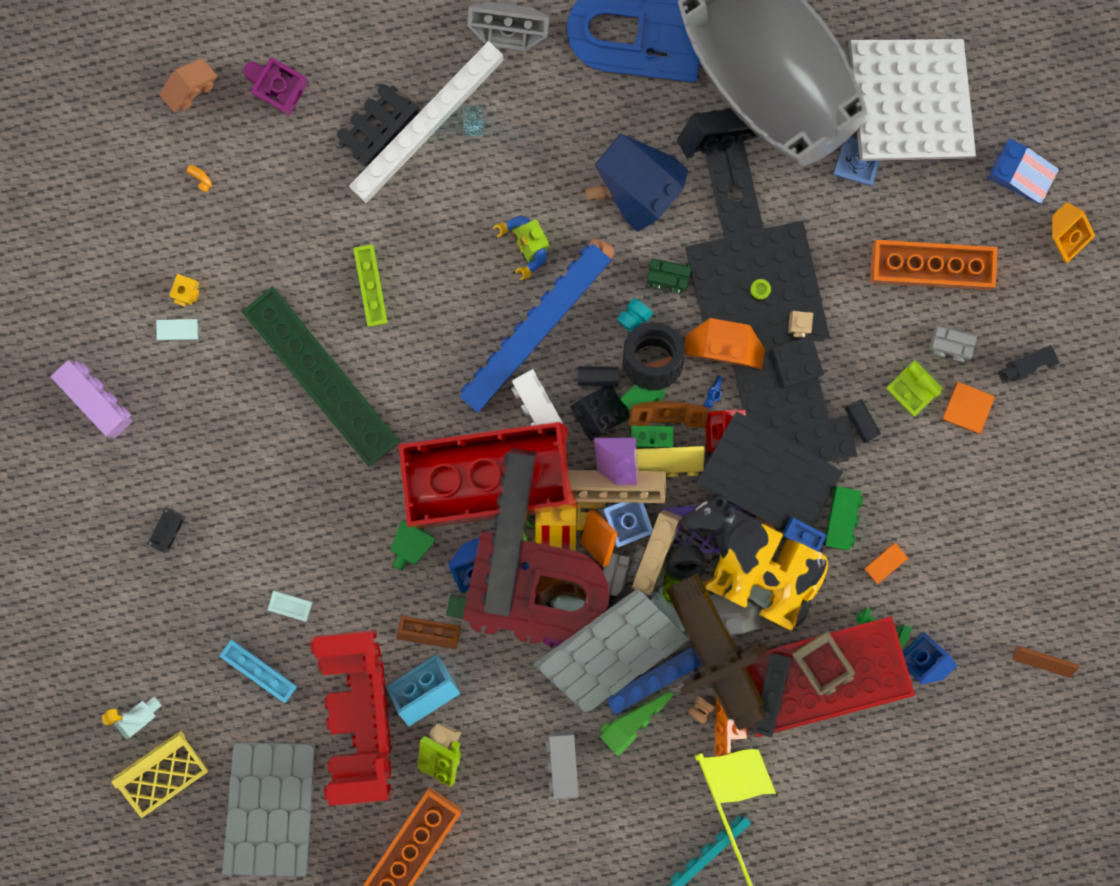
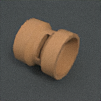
[687,696,715,724]

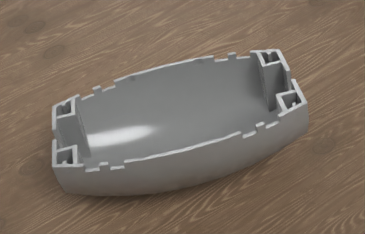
[678,0,867,166]

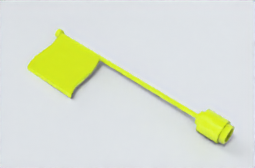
[695,749,776,886]

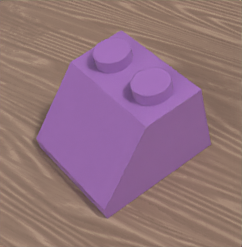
[594,438,638,485]

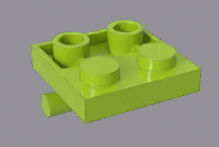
[885,360,943,417]
[417,736,461,787]

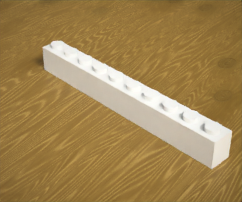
[349,41,504,204]

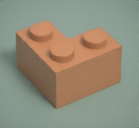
[159,58,218,113]

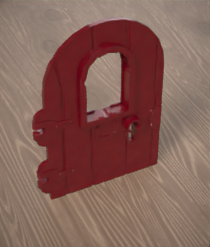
[463,532,609,644]

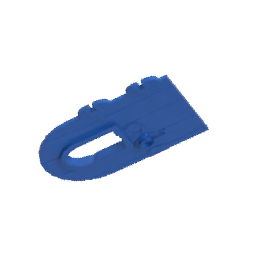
[567,0,699,83]

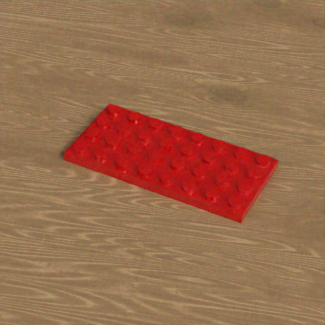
[746,616,915,738]

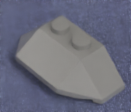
[467,2,549,51]
[683,593,761,638]

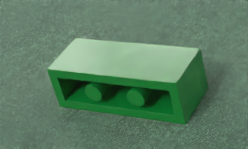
[823,486,863,551]

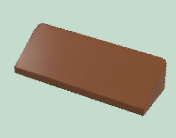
[397,616,461,649]
[1012,645,1079,678]

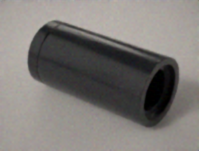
[578,366,619,387]
[844,399,881,444]

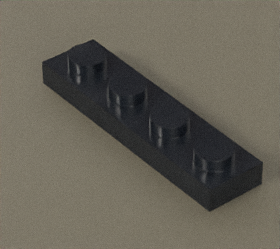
[752,652,792,737]

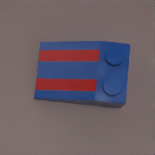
[987,139,1059,205]

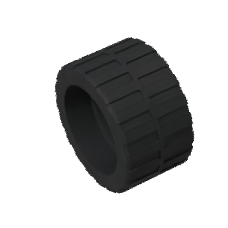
[623,322,685,391]

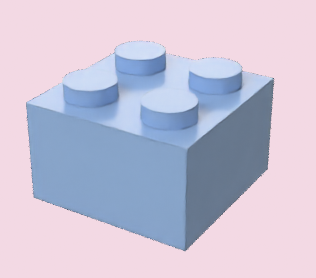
[597,502,653,548]

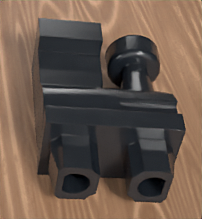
[998,345,1060,382]

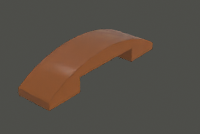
[629,401,709,427]

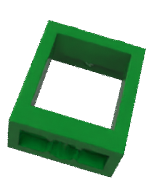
[630,426,673,448]

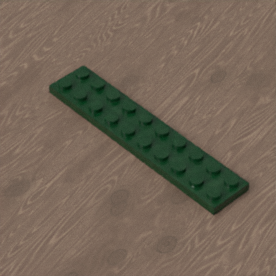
[241,286,400,467]

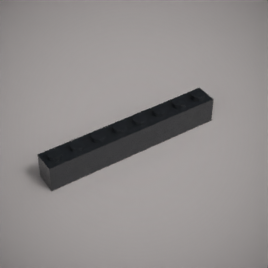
[482,447,537,617]

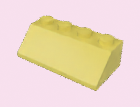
[637,446,704,477]

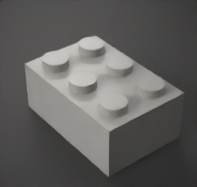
[546,730,579,799]

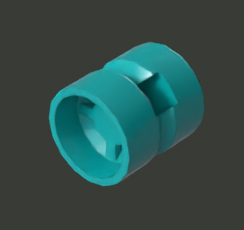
[616,297,653,332]

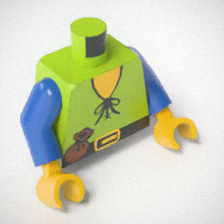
[493,215,549,280]

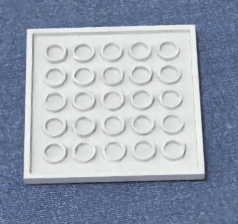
[848,39,976,161]

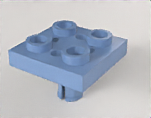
[833,137,880,187]

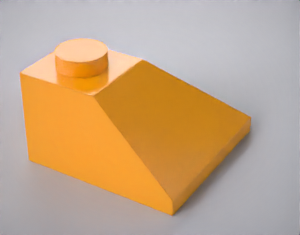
[1052,202,1095,263]

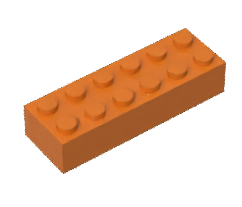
[870,240,998,290]
[362,787,463,886]

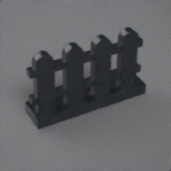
[337,84,421,169]

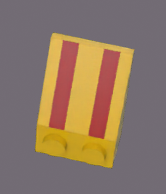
[535,508,576,551]

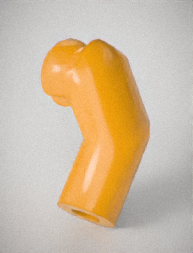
[187,164,212,192]

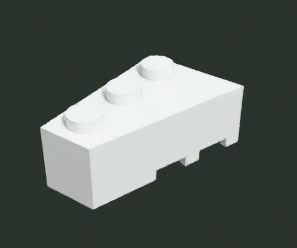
[511,369,563,426]

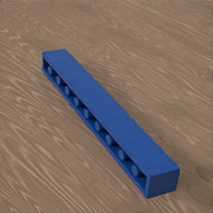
[459,244,612,413]

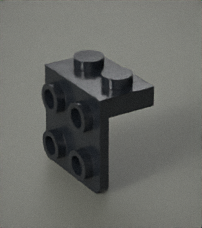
[570,387,629,441]

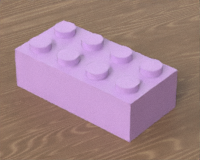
[50,360,133,438]

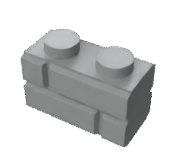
[929,326,977,363]
[599,553,630,596]

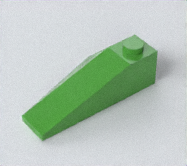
[600,690,674,756]

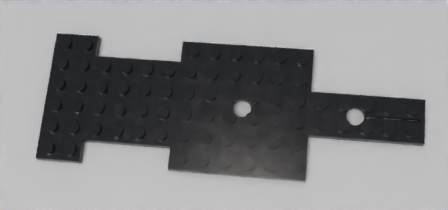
[685,141,857,462]

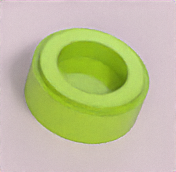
[750,279,771,300]

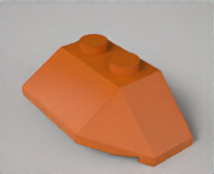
[684,318,765,370]

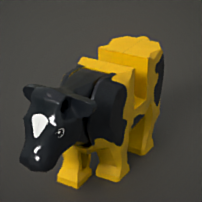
[681,494,828,631]

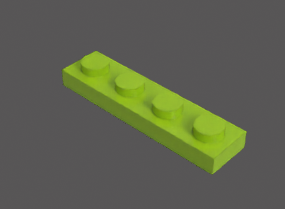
[353,244,388,327]

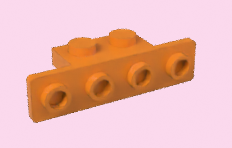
[714,696,747,757]

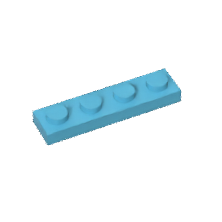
[219,639,298,703]

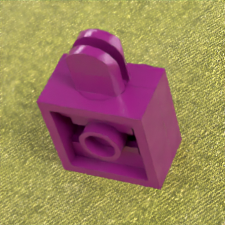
[243,57,309,117]

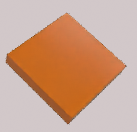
[942,382,995,434]
[580,510,618,567]

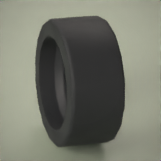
[666,546,705,581]

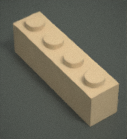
[632,510,682,596]

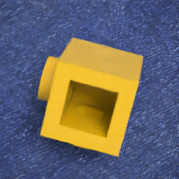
[169,274,200,307]

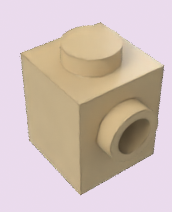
[788,311,813,338]
[429,724,461,750]

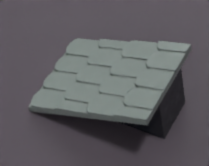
[533,585,689,713]
[222,742,316,876]

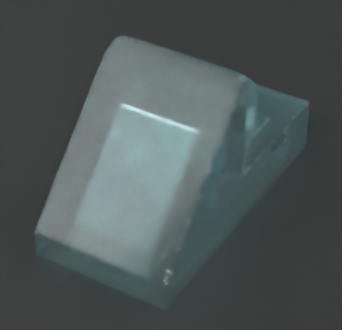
[463,106,485,137]

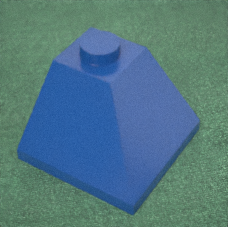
[448,537,480,593]
[903,632,958,685]

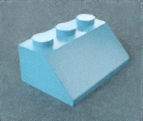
[386,654,460,726]

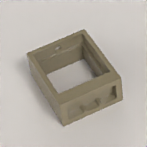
[792,630,855,696]

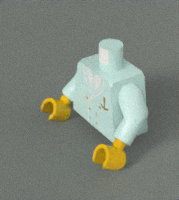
[102,697,161,740]

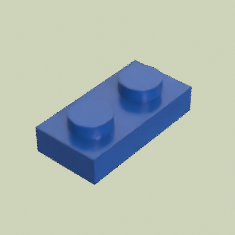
[782,517,827,552]

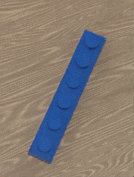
[606,646,701,715]

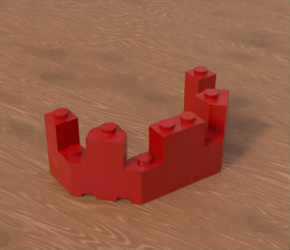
[310,629,391,806]

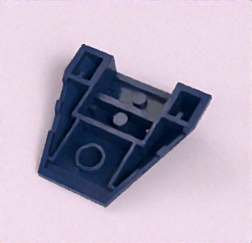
[594,133,688,232]

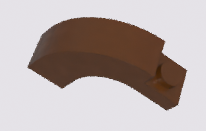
[534,575,586,606]

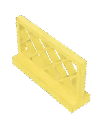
[111,730,209,818]

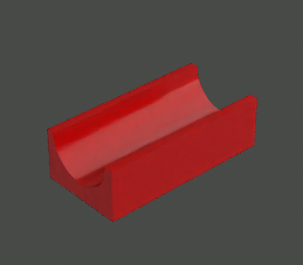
[398,422,578,529]

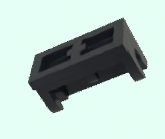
[147,507,186,553]

